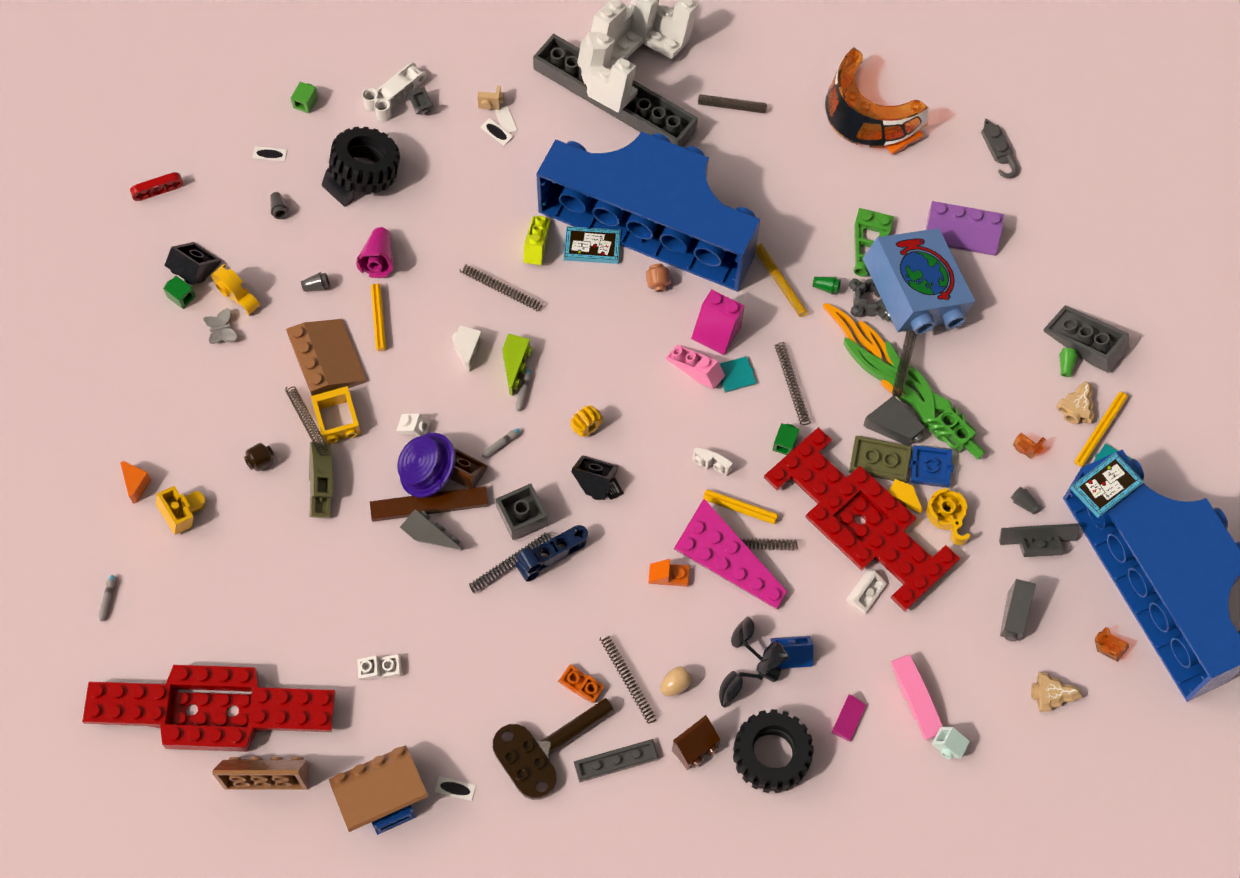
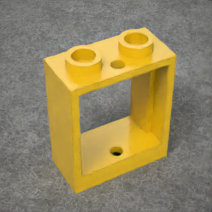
[311,386,361,444]

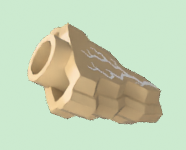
[1056,381,1094,424]
[1031,672,1082,712]

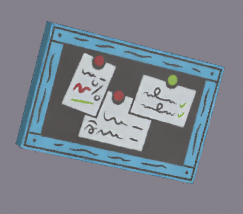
[564,226,621,264]
[1070,452,1144,518]

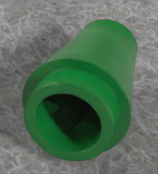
[812,276,841,295]

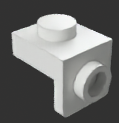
[396,414,430,437]

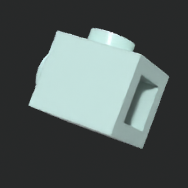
[932,727,970,760]

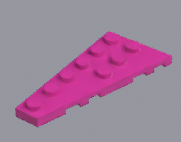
[674,499,787,609]

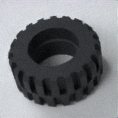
[329,127,400,195]
[733,709,814,793]

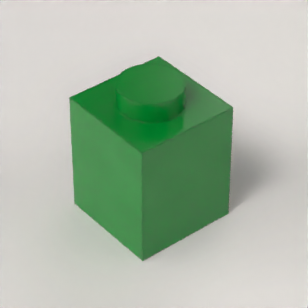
[163,276,196,309]
[772,423,799,455]

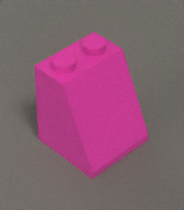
[691,289,745,355]

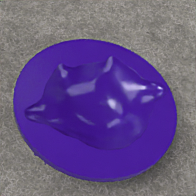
[397,433,456,498]

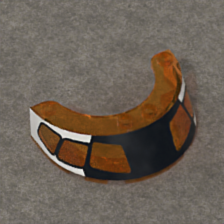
[825,47,929,148]

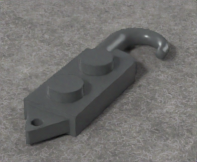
[981,119,1019,178]

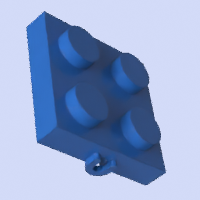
[910,445,953,488]

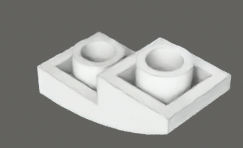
[692,448,733,476]
[357,654,402,680]

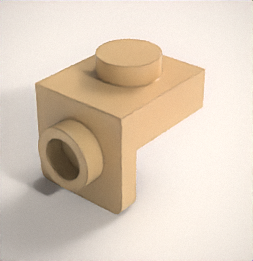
[477,85,504,110]

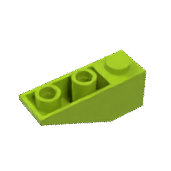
[502,333,532,396]

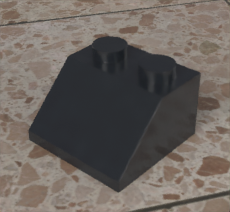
[164,242,222,285]

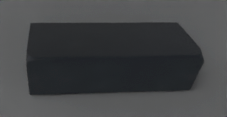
[322,168,355,207]

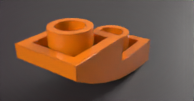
[558,664,605,703]

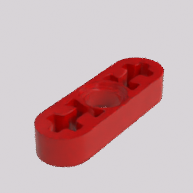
[130,172,183,201]

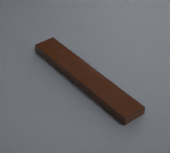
[370,486,488,522]

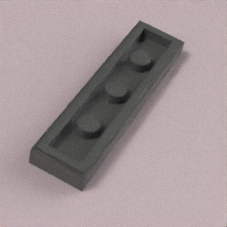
[574,739,659,783]

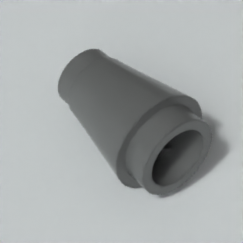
[270,192,289,219]
[301,272,330,292]
[1010,486,1040,514]

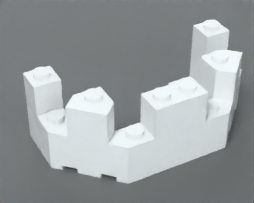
[577,0,699,113]

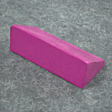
[831,694,866,742]

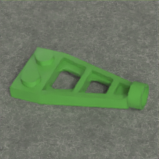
[854,208,894,277]

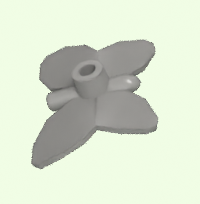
[203,308,237,344]

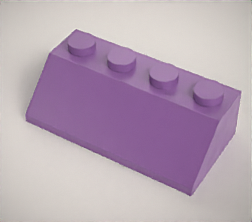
[926,201,1004,256]

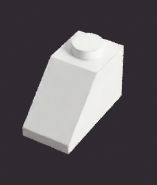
[452,325,482,372]

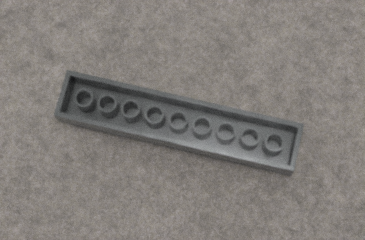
[533,33,698,147]

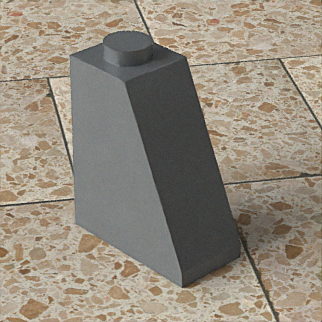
[863,395,925,446]
[1000,579,1036,642]

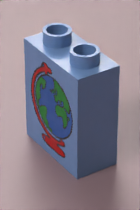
[862,228,976,335]

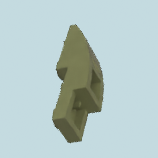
[309,442,333,519]

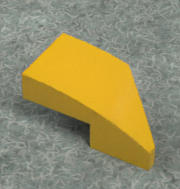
[888,479,923,513]

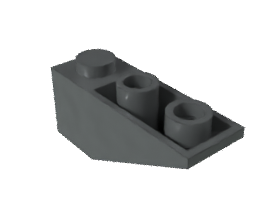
[400,509,462,550]

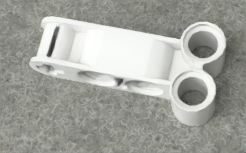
[362,62,427,122]

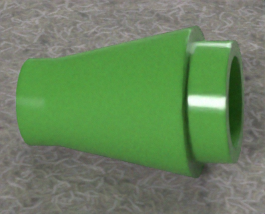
[1059,348,1078,377]

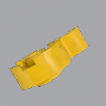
[211,264,260,316]
[926,488,970,546]

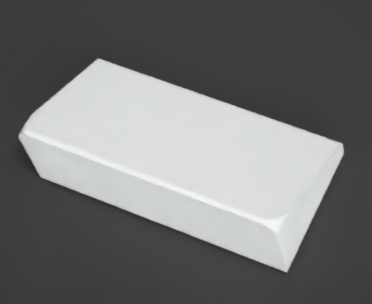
[846,570,888,614]

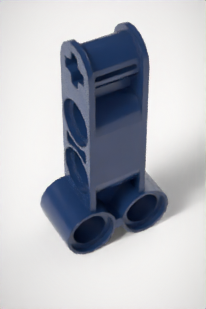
[515,525,588,582]

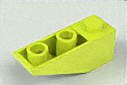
[523,216,551,265]

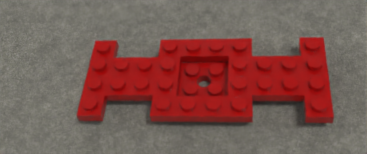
[764,427,960,612]

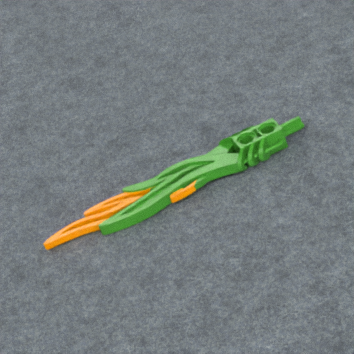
[823,303,986,460]

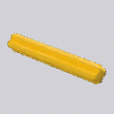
[371,283,386,351]
[703,489,778,524]

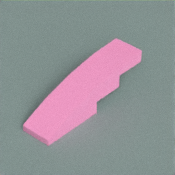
[890,654,943,740]

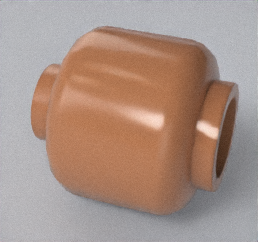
[646,264,671,292]

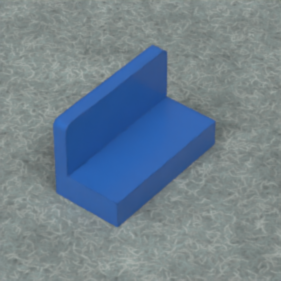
[770,636,813,669]

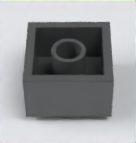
[496,483,548,540]

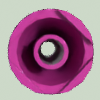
[356,227,393,278]

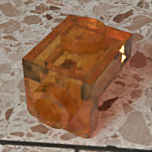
[1013,433,1046,459]
[1095,627,1129,662]

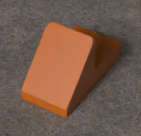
[648,559,689,587]

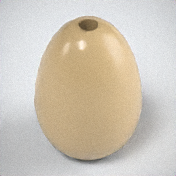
[660,666,692,697]

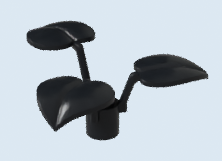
[719,616,790,708]

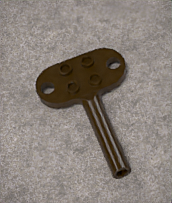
[493,698,614,800]

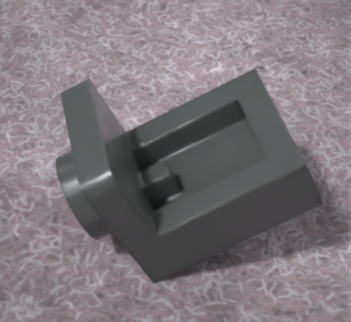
[408,87,434,115]

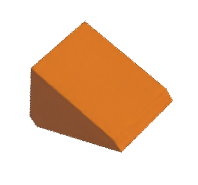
[120,461,151,504]

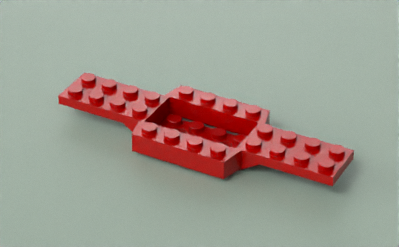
[82,665,336,752]

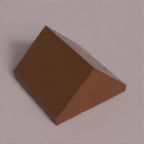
[450,448,488,488]

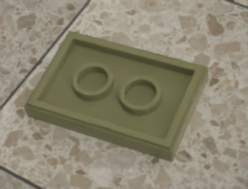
[849,436,912,483]

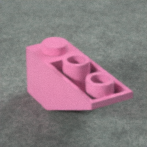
[666,345,725,389]

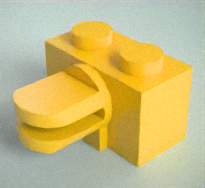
[155,486,205,535]

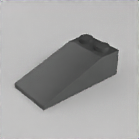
[1043,305,1130,373]

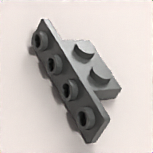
[999,524,1079,557]

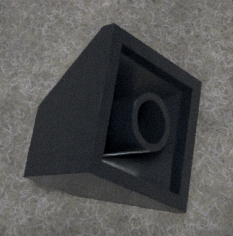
[571,455,618,500]

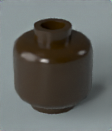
[244,443,274,471]

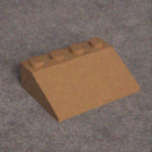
[286,319,367,396]
[328,745,428,832]
[212,757,309,790]

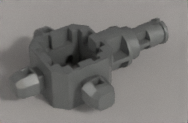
[849,278,893,323]

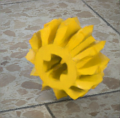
[570,405,603,437]

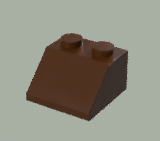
[672,715,720,770]

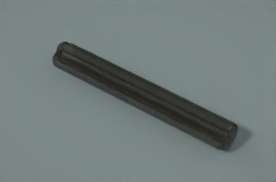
[698,94,767,113]

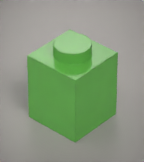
[291,82,318,113]

